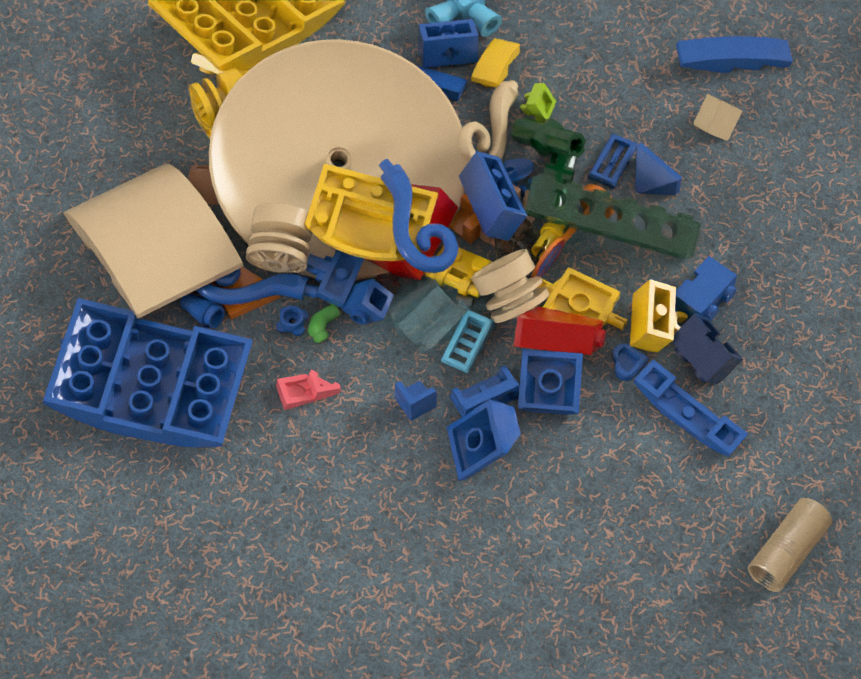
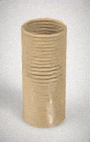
[748,498,832,592]

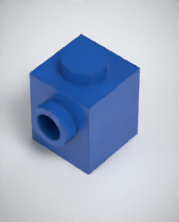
[341,279,394,325]

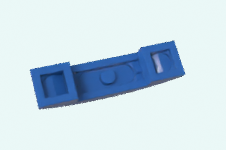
[634,360,748,457]

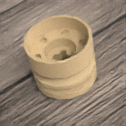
[246,203,312,274]
[471,249,549,323]

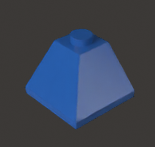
[447,399,521,481]

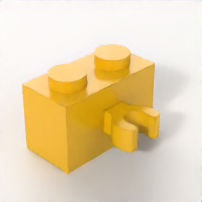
[630,280,688,352]

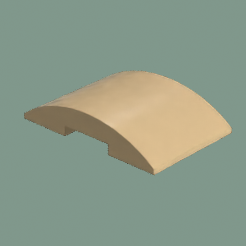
[64,163,244,319]

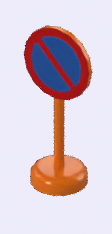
[531,184,616,278]

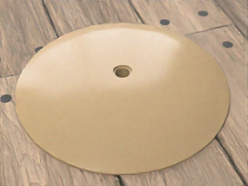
[209,40,467,281]

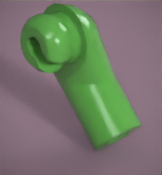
[308,304,340,343]

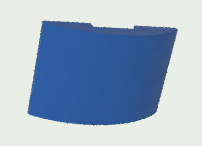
[43,298,253,447]

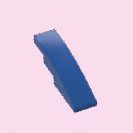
[676,36,793,73]

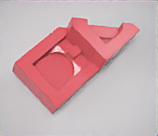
[275,370,341,410]

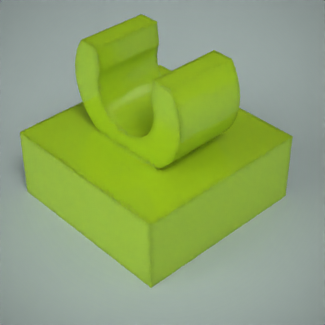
[520,83,556,123]

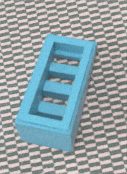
[441,309,495,374]

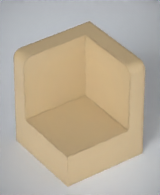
[693,94,742,141]

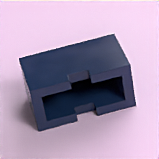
[672,314,743,384]

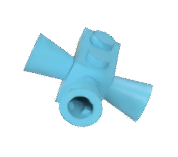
[425,0,502,37]

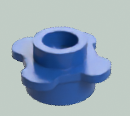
[276,306,309,336]

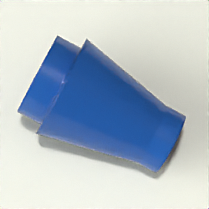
[180,293,225,329]

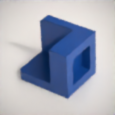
[395,381,437,421]

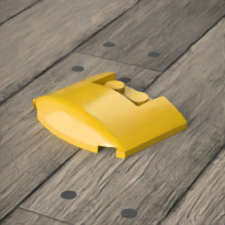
[305,164,438,261]

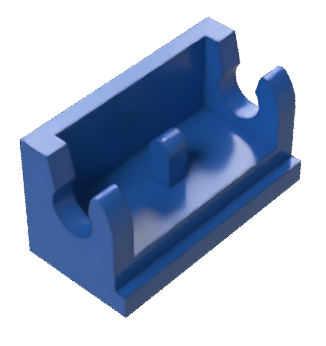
[450,365,519,417]

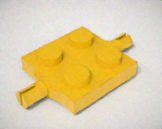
[537,267,628,331]

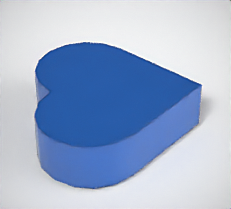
[612,343,649,381]

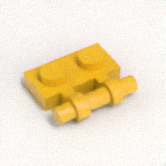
[425,246,493,298]

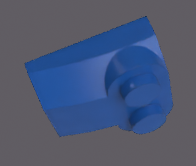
[518,349,583,415]

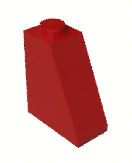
[513,306,606,355]

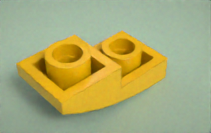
[471,38,520,88]

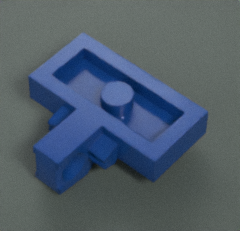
[305,249,364,308]

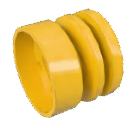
[189,67,242,139]

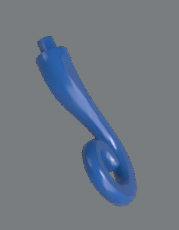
[379,159,458,273]
[196,268,319,305]

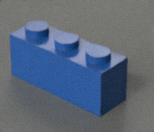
[459,151,527,241]

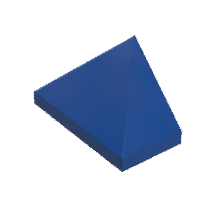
[635,143,682,195]

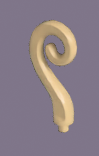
[458,80,518,164]

